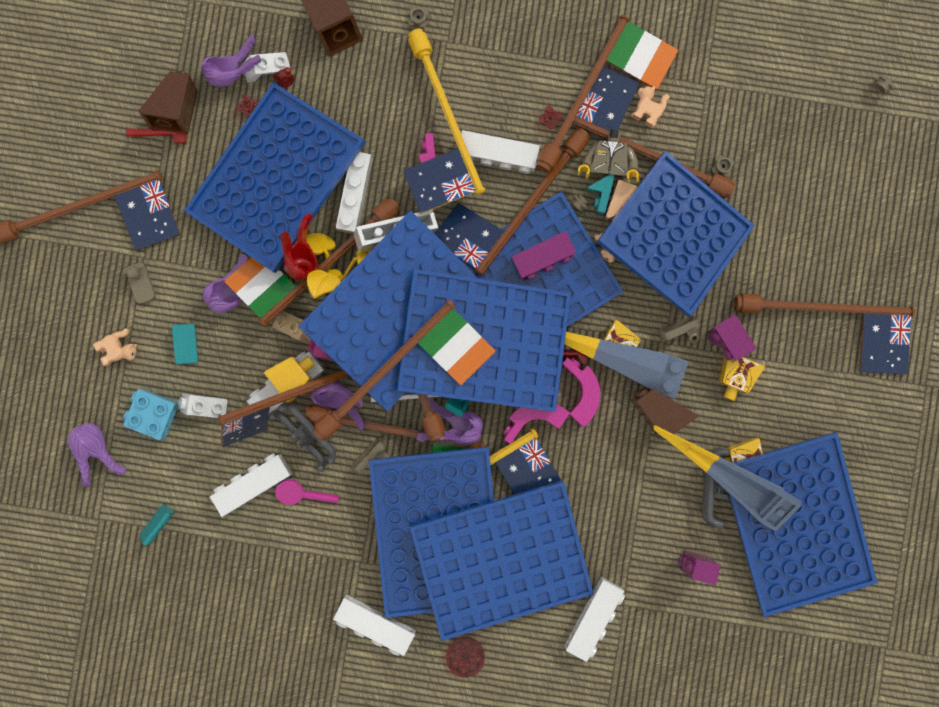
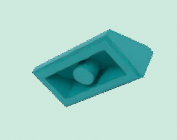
[172,324,199,365]
[140,504,174,546]

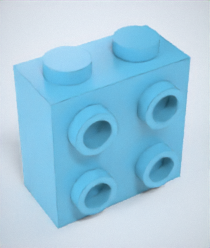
[123,389,178,440]

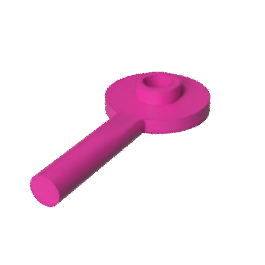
[275,479,339,505]

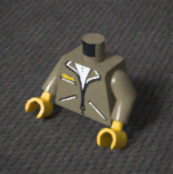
[578,130,639,183]

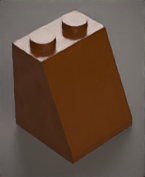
[301,0,363,57]
[139,71,198,135]
[631,388,698,440]

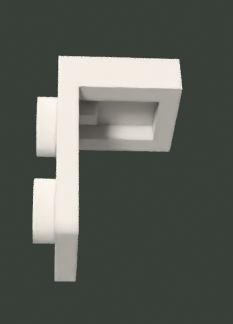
[243,52,291,83]
[178,393,228,418]

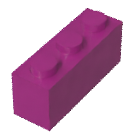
[511,231,576,281]
[678,550,721,585]

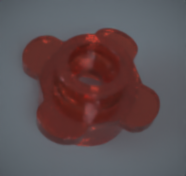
[273,67,295,88]
[236,95,259,117]
[539,106,562,129]

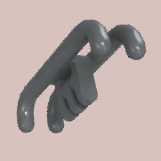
[268,402,336,472]
[702,448,730,528]

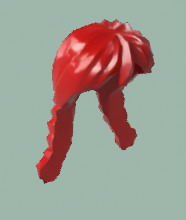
[280,213,318,280]

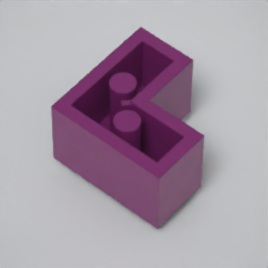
[708,315,757,363]

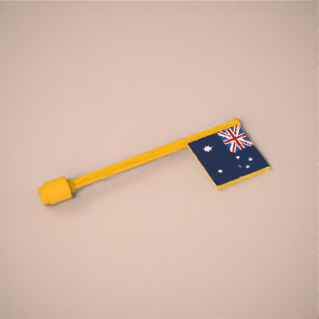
[403,29,485,214]
[490,429,562,494]

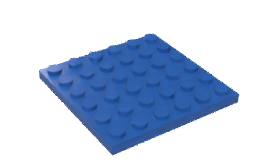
[597,151,755,317]

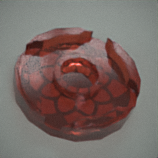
[446,637,485,678]

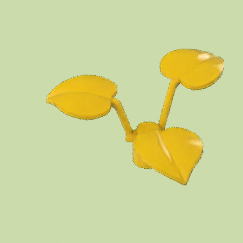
[306,233,371,299]

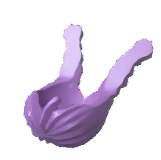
[201,34,261,87]
[203,254,248,314]
[311,381,365,431]
[416,397,483,445]
[68,423,127,488]

